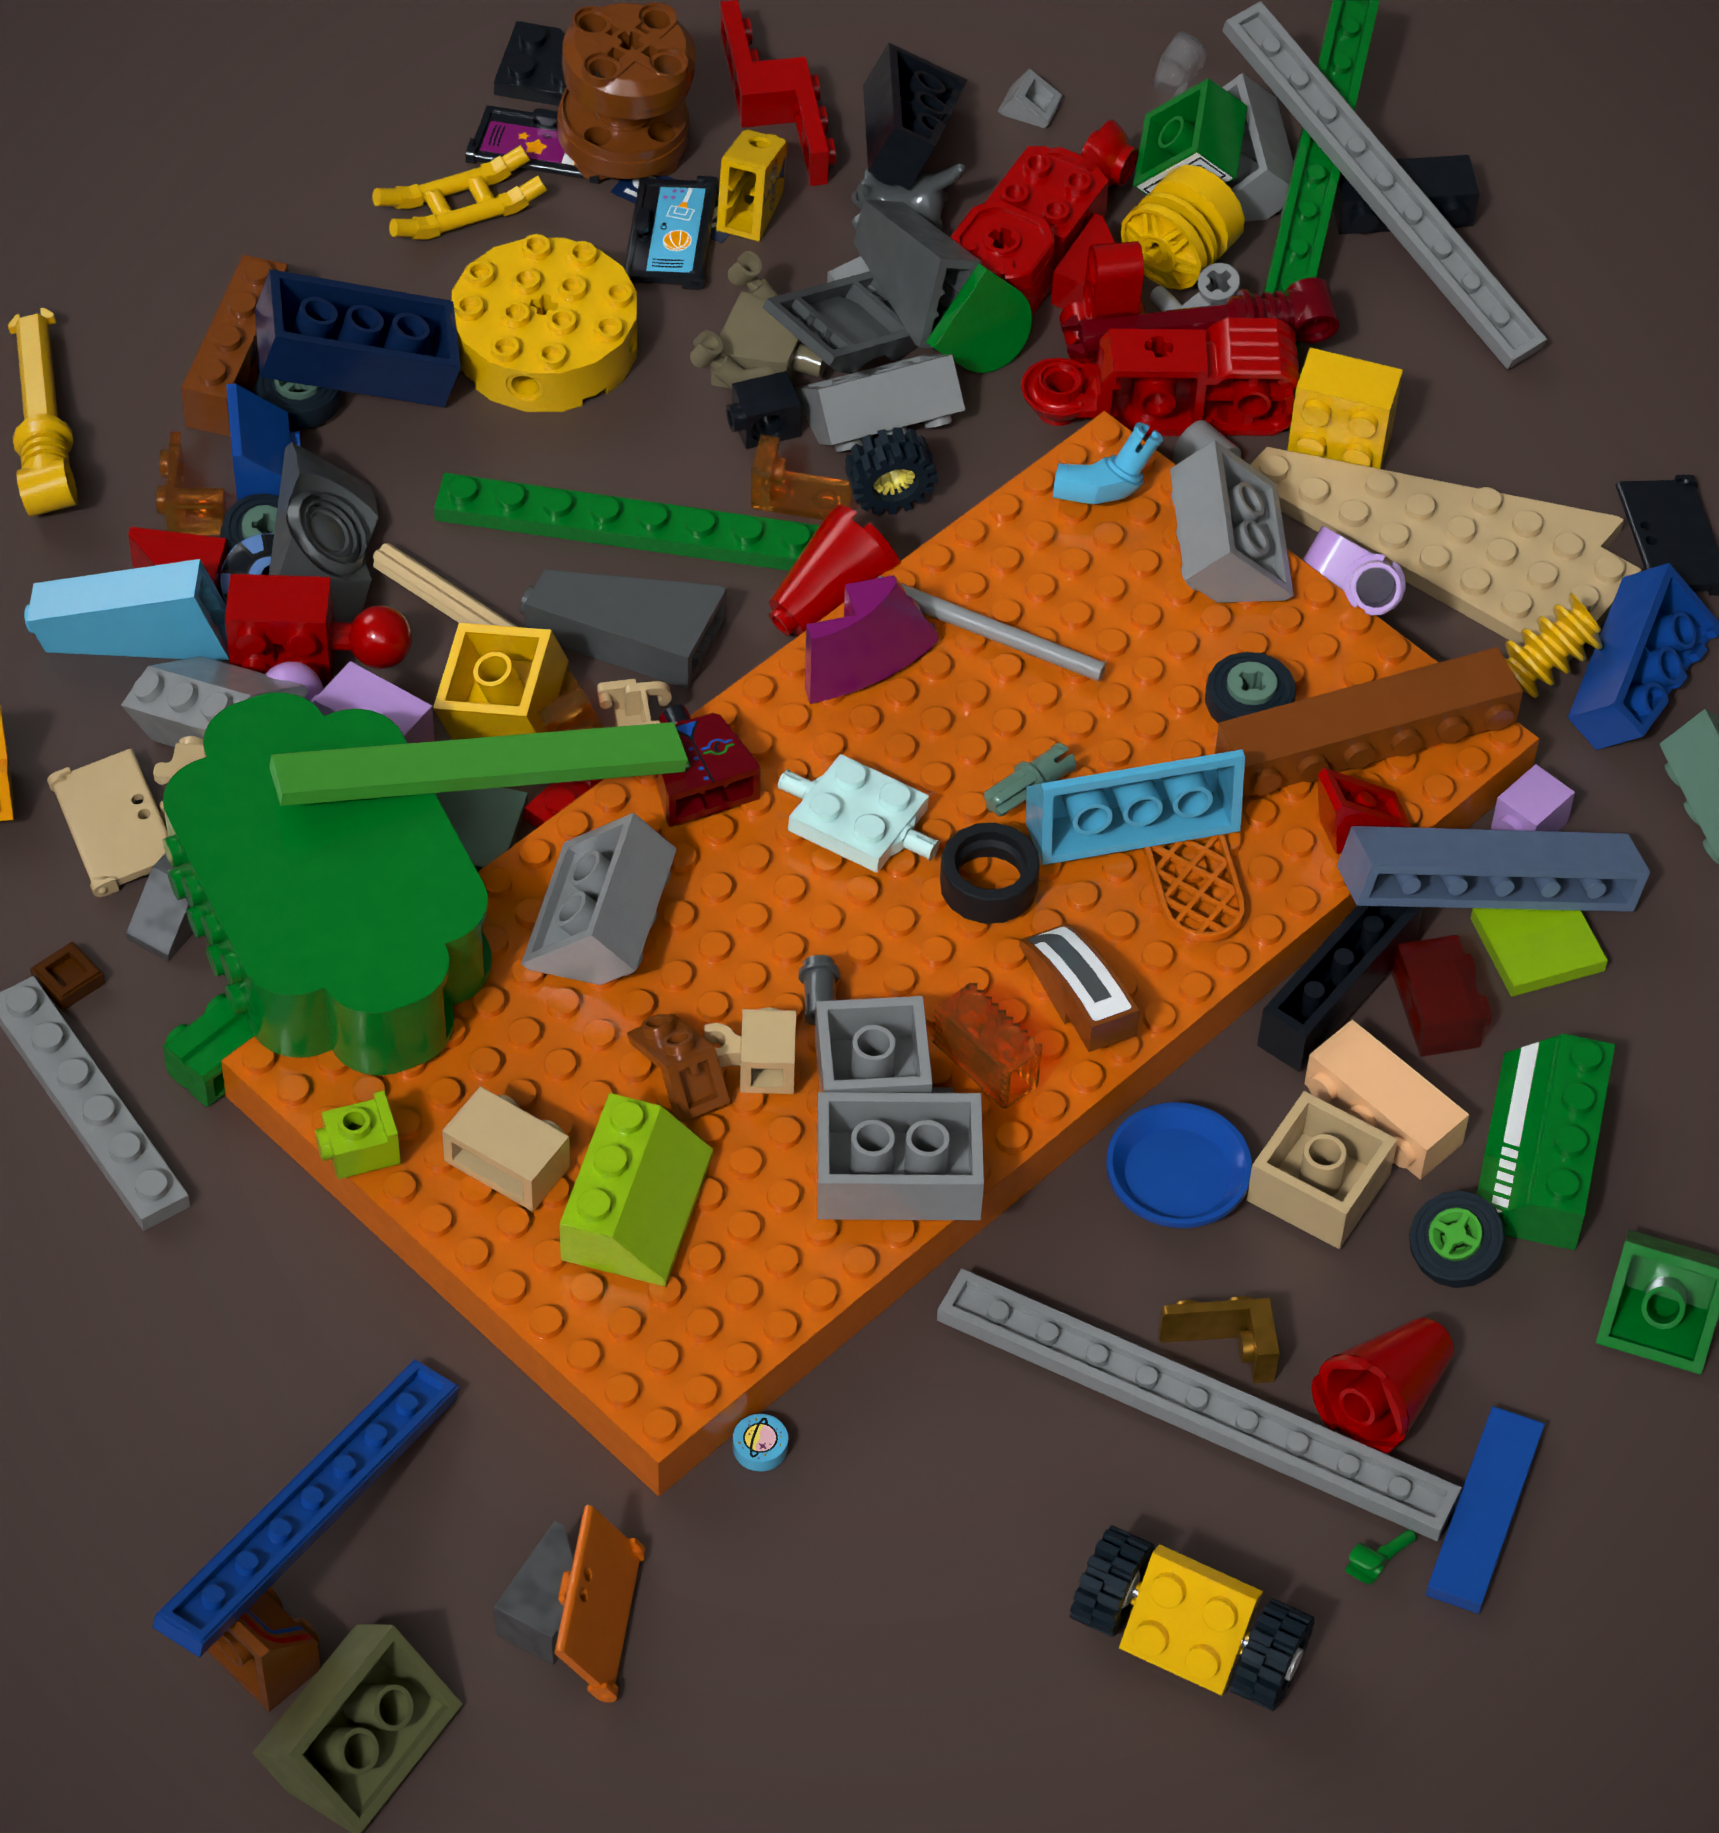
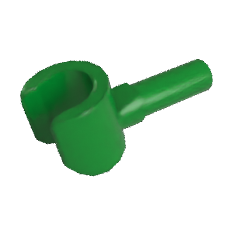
[1345,1529,1416,1585]

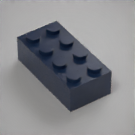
[255,269,461,407]

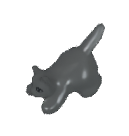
[851,163,965,231]

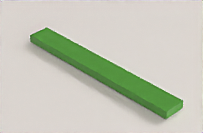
[269,722,688,806]

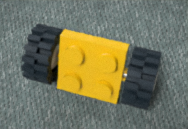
[1070,1525,1315,1712]

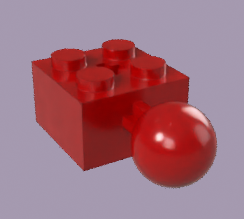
[225,574,412,686]

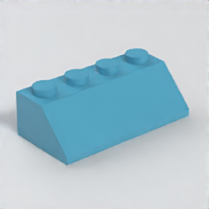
[1026,750,1245,865]

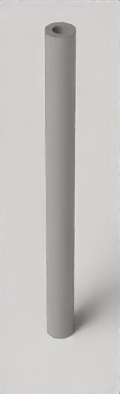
[878,575,1107,682]

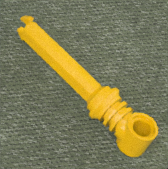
[8,307,78,517]

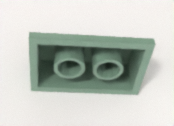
[1659,709,1719,864]

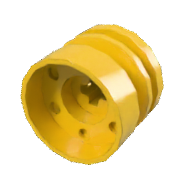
[1121,164,1245,290]

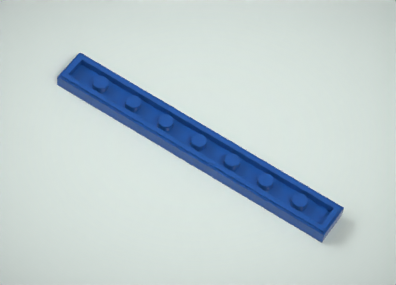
[152,1359,460,1658]

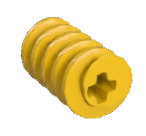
[1505,593,1603,698]

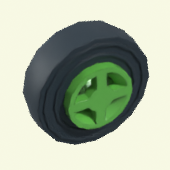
[1409,1191,1507,1288]

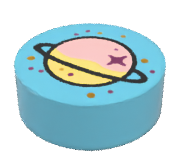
[733,1414,788,1472]

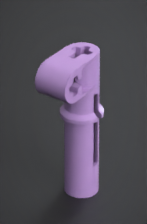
[1303,525,1406,615]

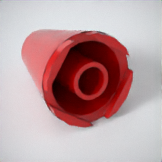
[769,505,901,636]
[1311,1317,1454,1454]

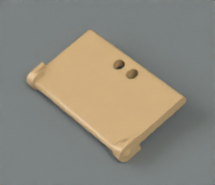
[47,749,168,897]

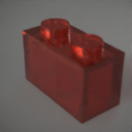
[1392,934,1491,1057]

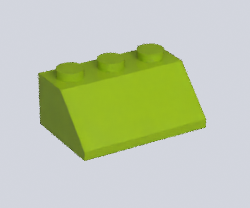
[559,1093,713,1287]

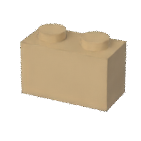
[442,1086,570,1212]

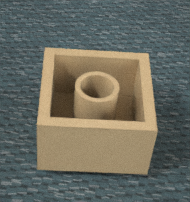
[1246,1091,1398,1249]

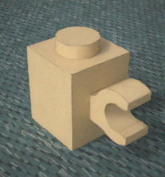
[705,1007,796,1094]

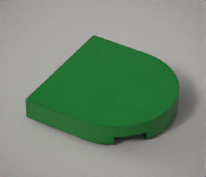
[926,263,1032,373]

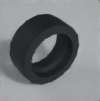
[940,823,1040,924]

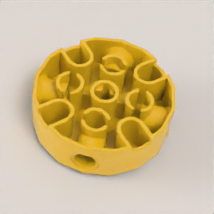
[451,234,638,412]

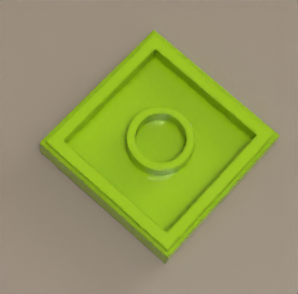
[1470,908,1608,997]

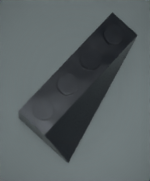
[863,42,967,190]

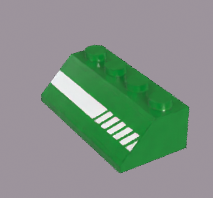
[1476,1034,1615,1250]

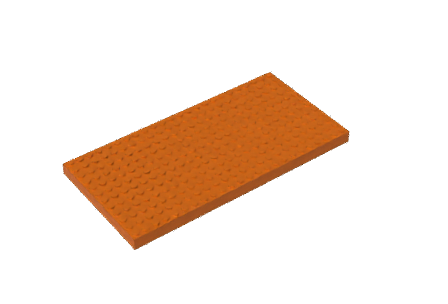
[221,411,1540,1497]

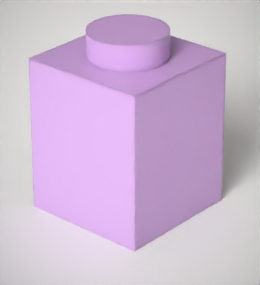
[1491,764,1575,832]

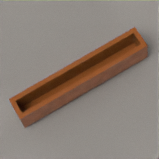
[1215,647,1523,798]

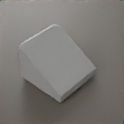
[997,68,1064,128]

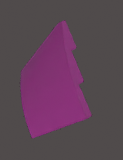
[805,575,939,704]

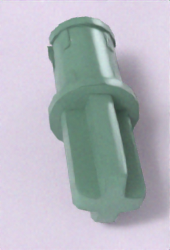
[984,743,1076,816]

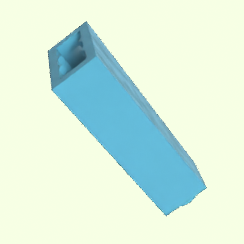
[24,559,230,661]

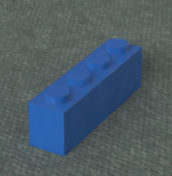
[1568,563,1719,750]

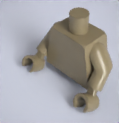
[690,251,827,389]

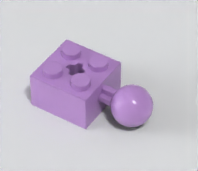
[266,661,435,743]

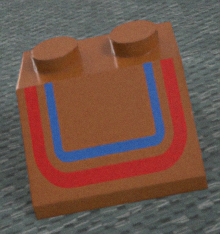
[185,1578,321,1712]

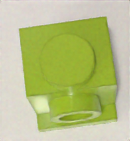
[314,1090,401,1179]

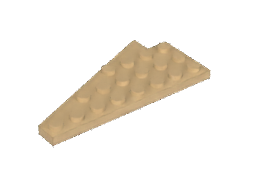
[1250,447,1642,663]

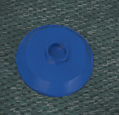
[1106,1102,1252,1228]

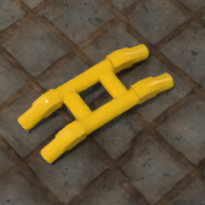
[372,145,548,240]

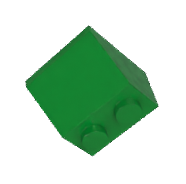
[1596,1230,1719,1375]

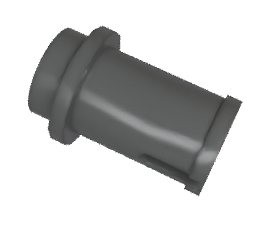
[798,955,840,1026]

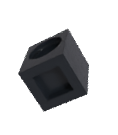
[726,371,801,449]

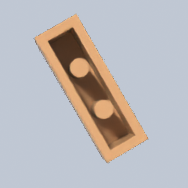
[1304,1019,1469,1180]

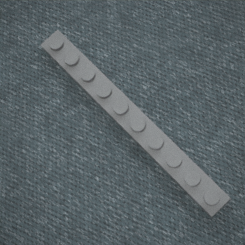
[1222,1,1547,370]
[937,1268,1462,1542]

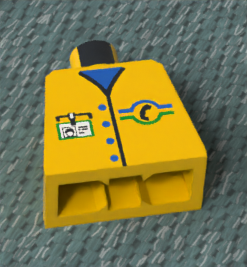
[716,130,788,242]

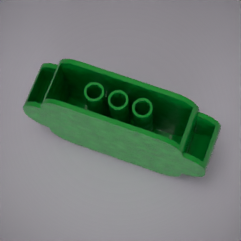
[163,692,492,1075]

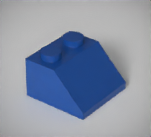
[226,384,301,501]

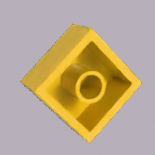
[1287,348,1403,469]
[433,623,569,739]

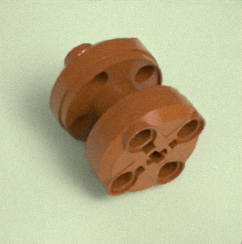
[557,2,696,180]

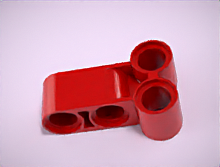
[1059,241,1147,363]

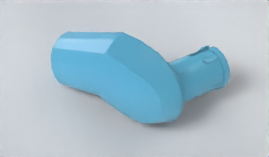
[1053,422,1163,504]

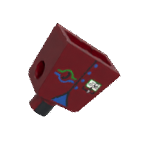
[654,705,760,827]

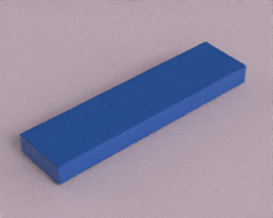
[1425,1406,1545,1614]

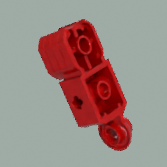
[950,119,1139,315]
[1021,318,1299,436]

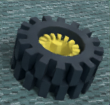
[845,427,938,515]

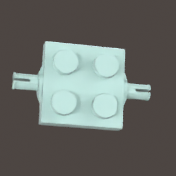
[778,754,940,873]

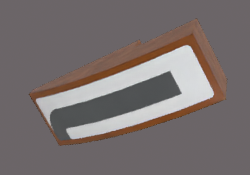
[1019,923,1140,1052]

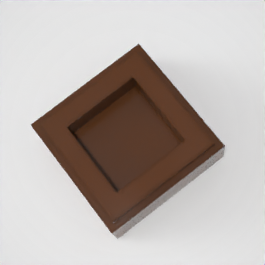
[30,941,105,1011]

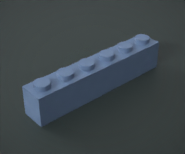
[1337,826,1650,912]

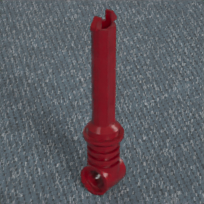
[1062,278,1339,359]

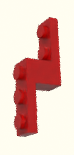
[720,0,836,186]

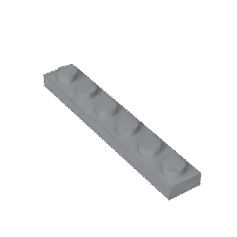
[0,976,190,1231]

